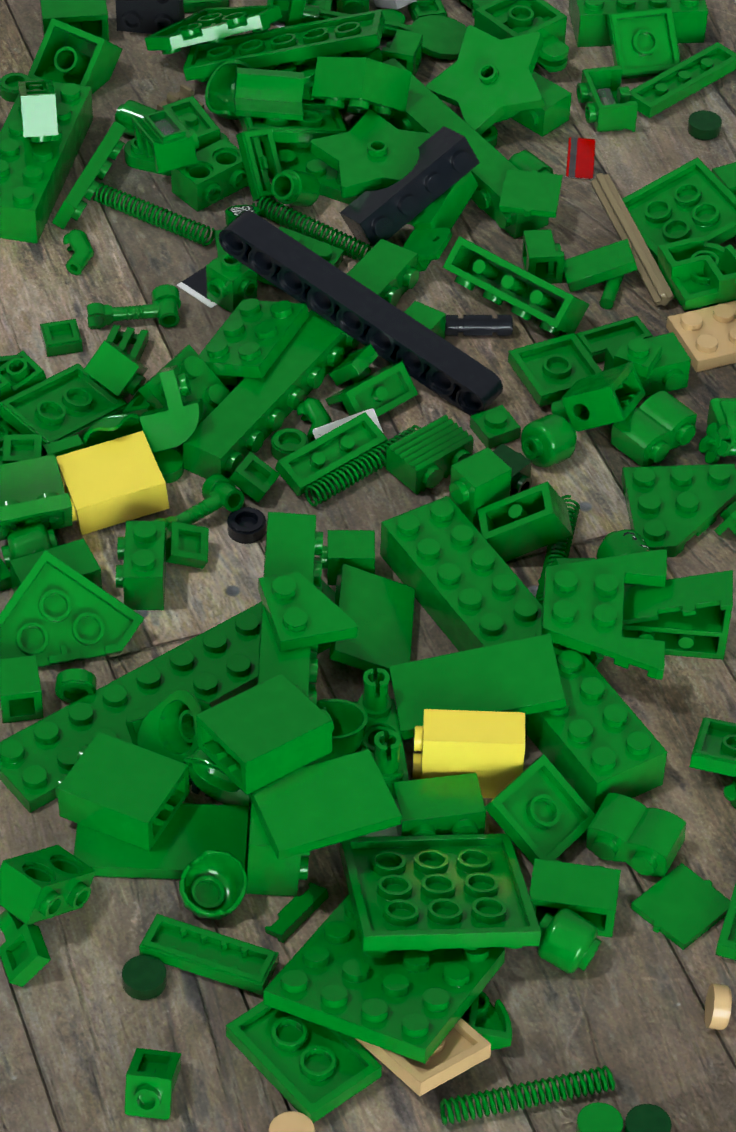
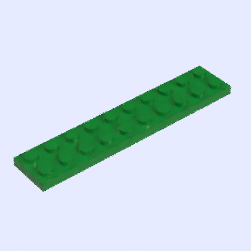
[0,579,336,813]

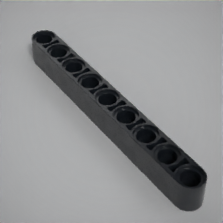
[219,211,503,416]

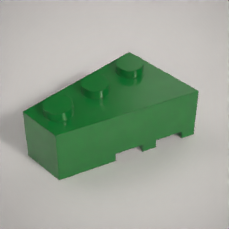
[622,570,733,660]

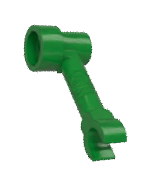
[87,284,181,329]
[154,474,244,539]

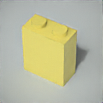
[56,431,170,535]
[412,709,525,798]

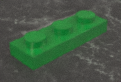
[275,412,388,496]

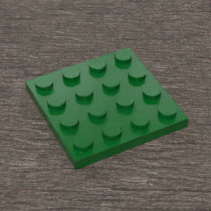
[339,833,541,953]
[263,894,505,1064]

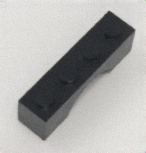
[340,126,480,248]

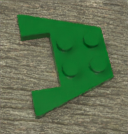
[541,549,667,680]

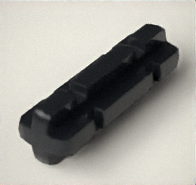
[445,314,513,336]

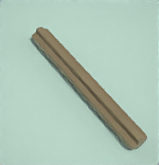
[591,173,673,307]

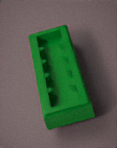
[139,914,279,995]

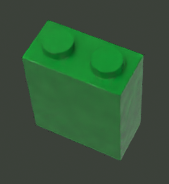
[196,673,334,795]
[55,731,190,851]

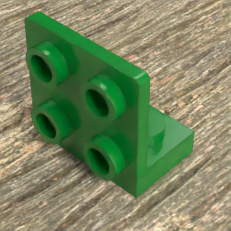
[0,454,72,541]

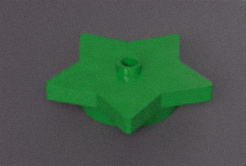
[426,25,546,135]
[310,110,434,198]

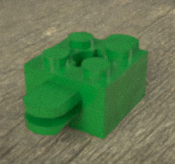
[471,0,569,72]

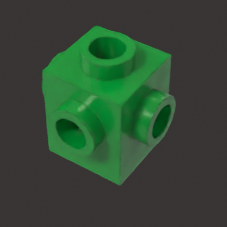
[206,252,258,313]

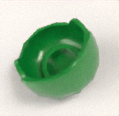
[178,849,248,920]

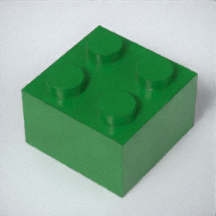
[311,56,412,117]

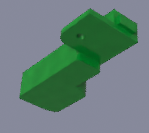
[403,171,479,271]

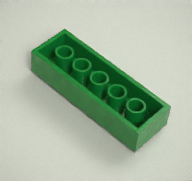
[0,78,93,244]

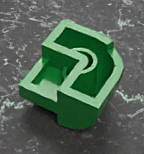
[658,236,736,311]

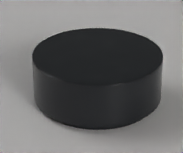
[227,507,266,544]

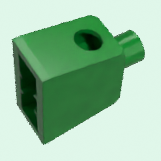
[551,361,646,432]

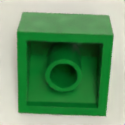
[28,18,123,94]

